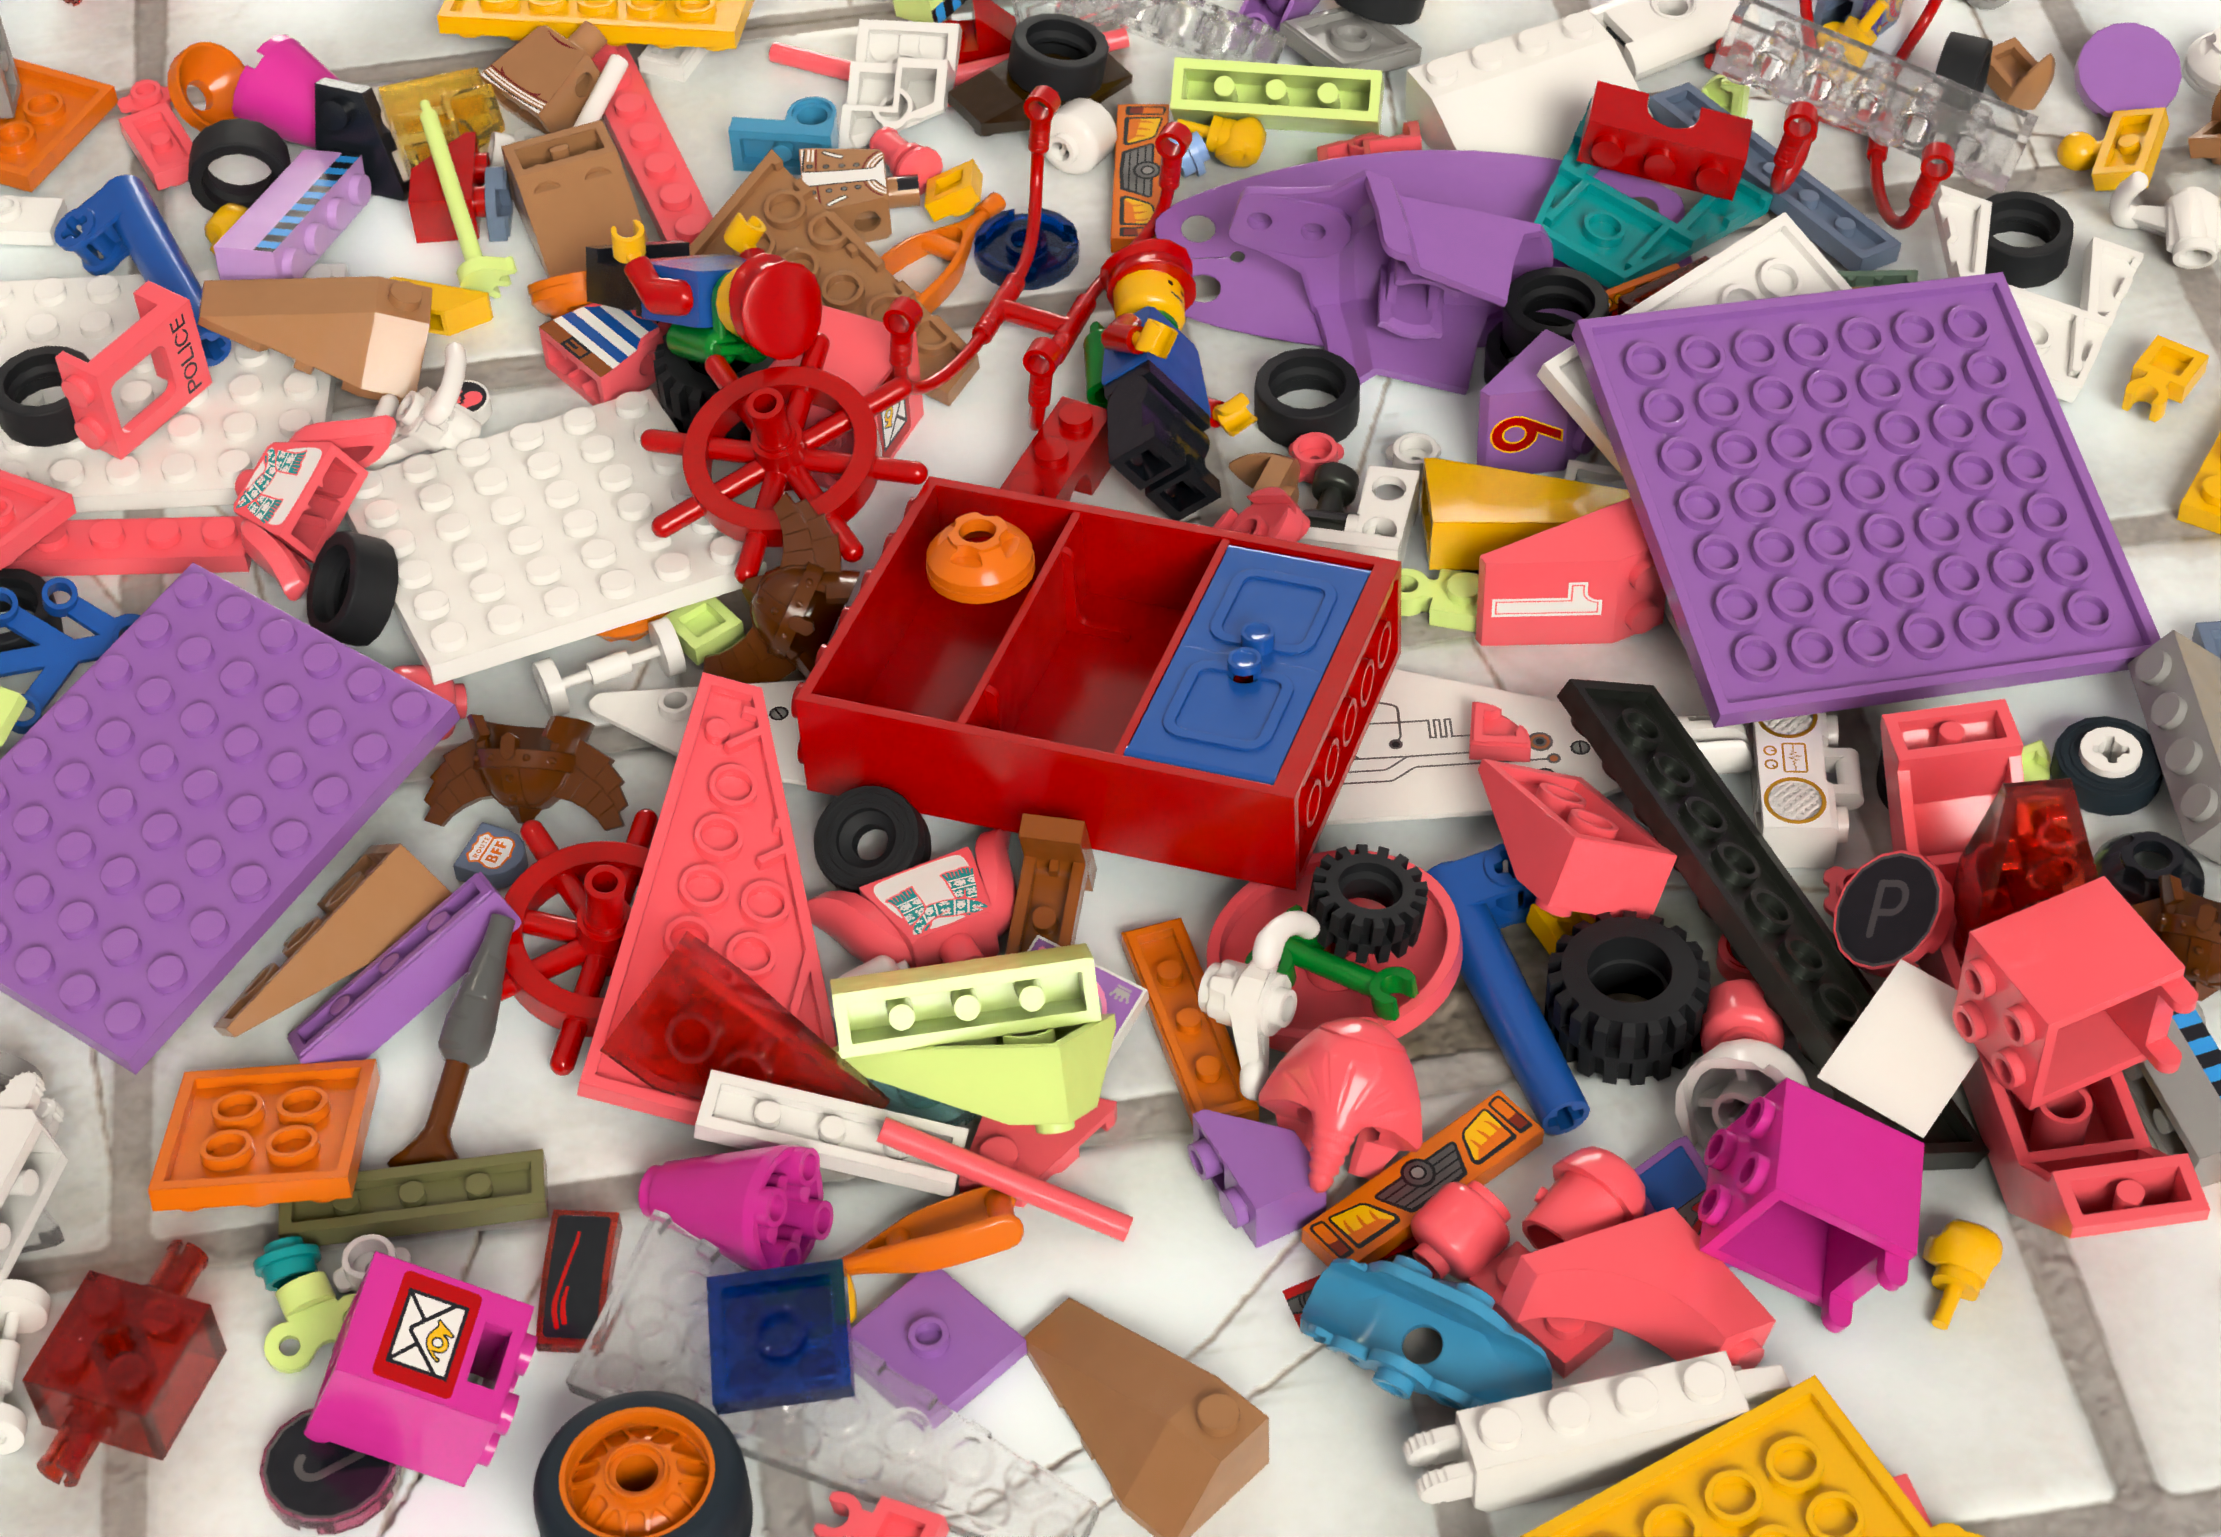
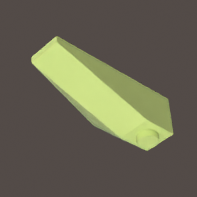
[826,1014,1116,1134]

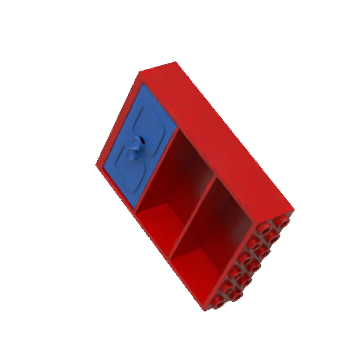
[791,476,1401,891]

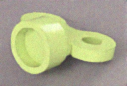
[264,1271,355,1374]

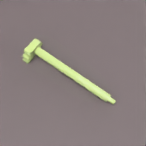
[419,99,517,299]

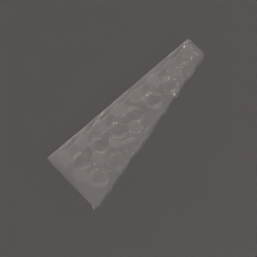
[565,1209,1100,1537]

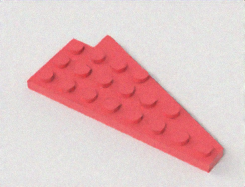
[577,672,846,1126]

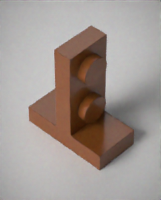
[1005,813,1097,955]

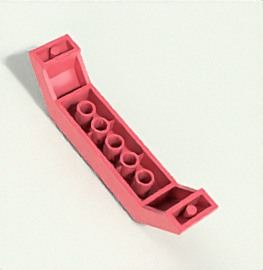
[1880,699,2211,1238]

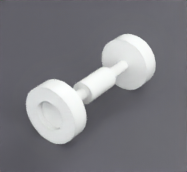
[532,617,686,717]
[0,1279,51,1455]

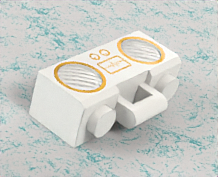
[1746,712,1864,868]

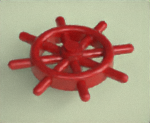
[640,332,928,584]
[501,809,658,1076]

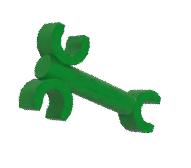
[1245,905,1418,1021]

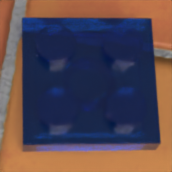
[706,1259,856,1415]

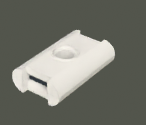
[1588,0,1761,82]

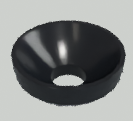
[2087,831,2205,905]

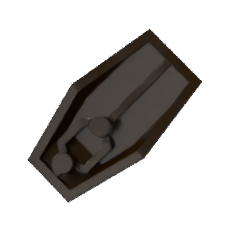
[948,53,1133,137]

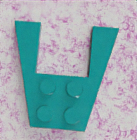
[1534,98,1774,289]

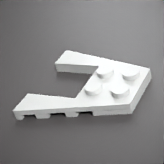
[1932,185,2144,403]

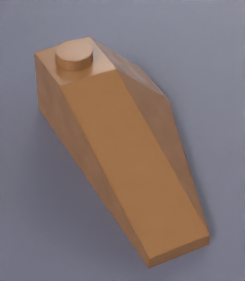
[198,276,432,404]
[213,843,452,1037]
[1023,1297,1269,1537]

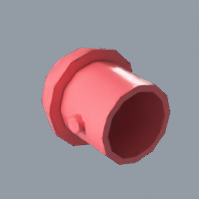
[1522,1146,1646,1250]

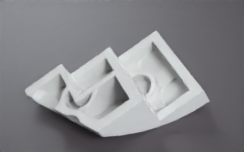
[838,19,962,149]

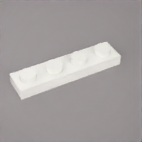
[694,1069,969,1197]

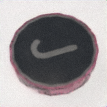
[259,1408,402,1534]

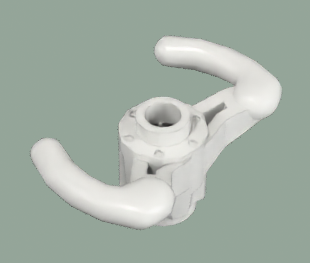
[2109,171,2221,269]
[364,342,481,471]
[1198,911,1320,1101]

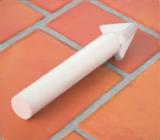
[573,54,629,127]

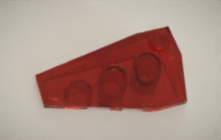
[1953,778,2098,952]
[600,930,890,1109]

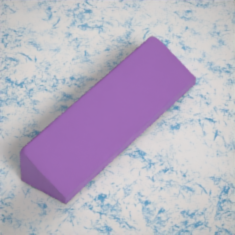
[287,871,522,1064]

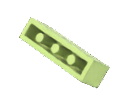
[1170,57,1384,135]
[830,943,1101,1059]

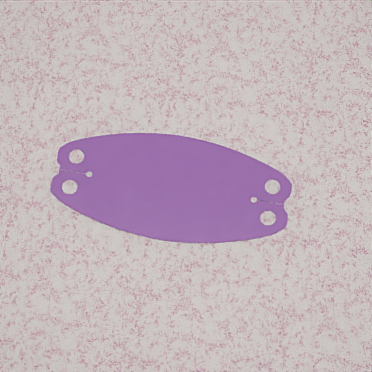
[1155,150,1694,348]

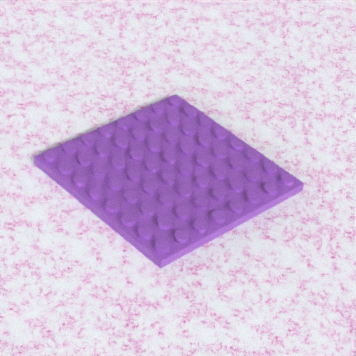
[1572,272,2161,728]

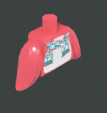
[233,415,397,601]
[807,828,1017,968]

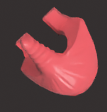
[1258,1016,1423,1194]

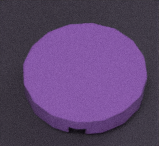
[2074,22,2182,122]

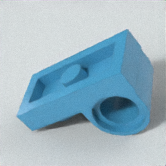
[728,97,839,175]

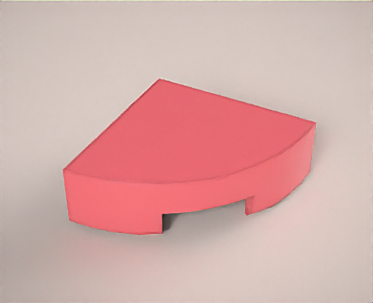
[1469,702,1531,762]

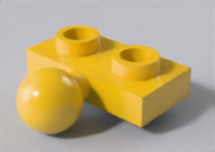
[2057,107,2169,191]

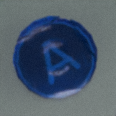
[974,207,1080,290]

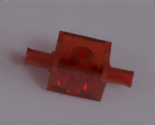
[22,1239,227,1487]

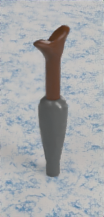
[387,914,515,1168]

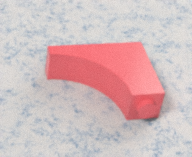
[1499,1207,1776,1370]

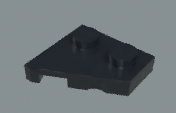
[315,77,410,201]

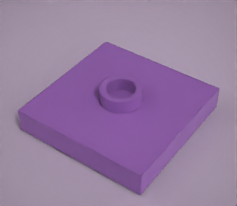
[833,1269,1027,1437]

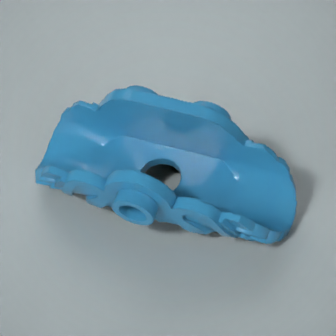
[1300,1255,1553,1410]

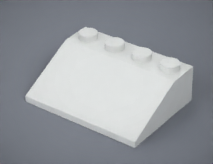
[1405,10,1653,160]

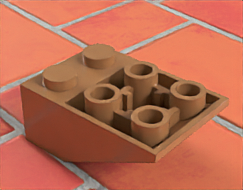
[501,120,649,278]

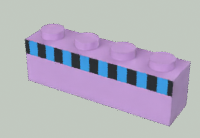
[213,149,371,280]

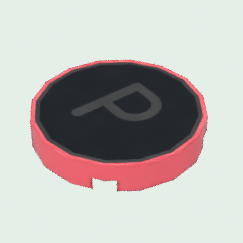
[1833,850,1955,978]

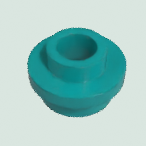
[253,1236,322,1291]

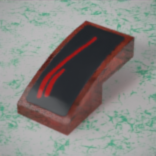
[536,1209,623,1354]

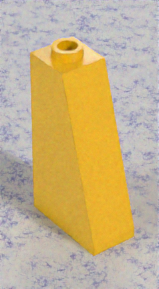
[1420,458,1631,570]

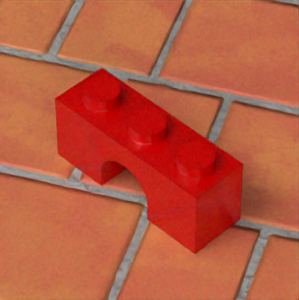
[1576,81,1753,201]
[1000,396,1112,501]

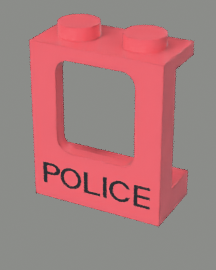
[55,280,212,460]

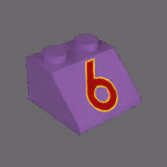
[1477,329,1595,474]

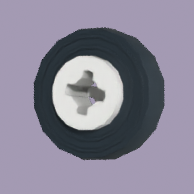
[2050,716,2163,816]

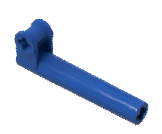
[54,174,231,367]
[1427,843,1590,1135]

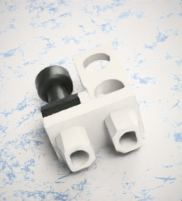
[1297,462,1420,569]

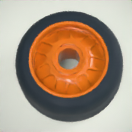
[533,1391,753,1537]

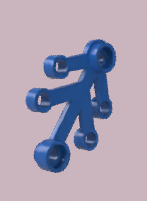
[0,577,141,734]

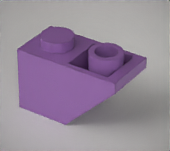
[1188,1109,1327,1248]

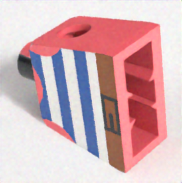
[539,303,672,406]

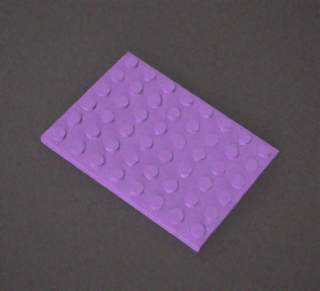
[0,562,460,1075]

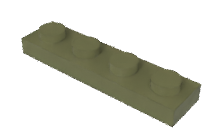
[278,1149,549,1246]

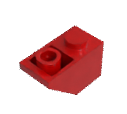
[408,132,490,243]

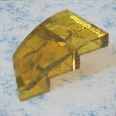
[378,67,505,178]

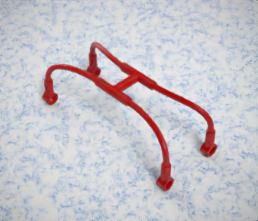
[1770,0,1955,230]
[883,85,1192,431]

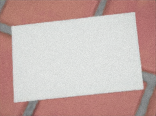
[1817,959,1979,1138]

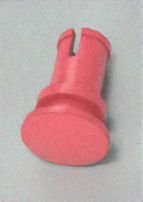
[869,127,943,195]

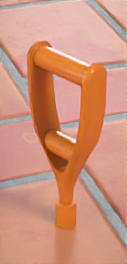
[880,192,1006,314]
[795,1186,1024,1278]

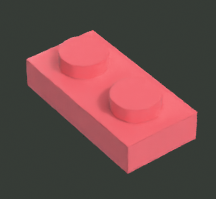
[118,102,193,191]
[1468,1241,1614,1379]

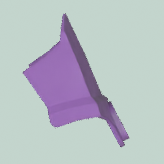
[1229,169,1553,395]

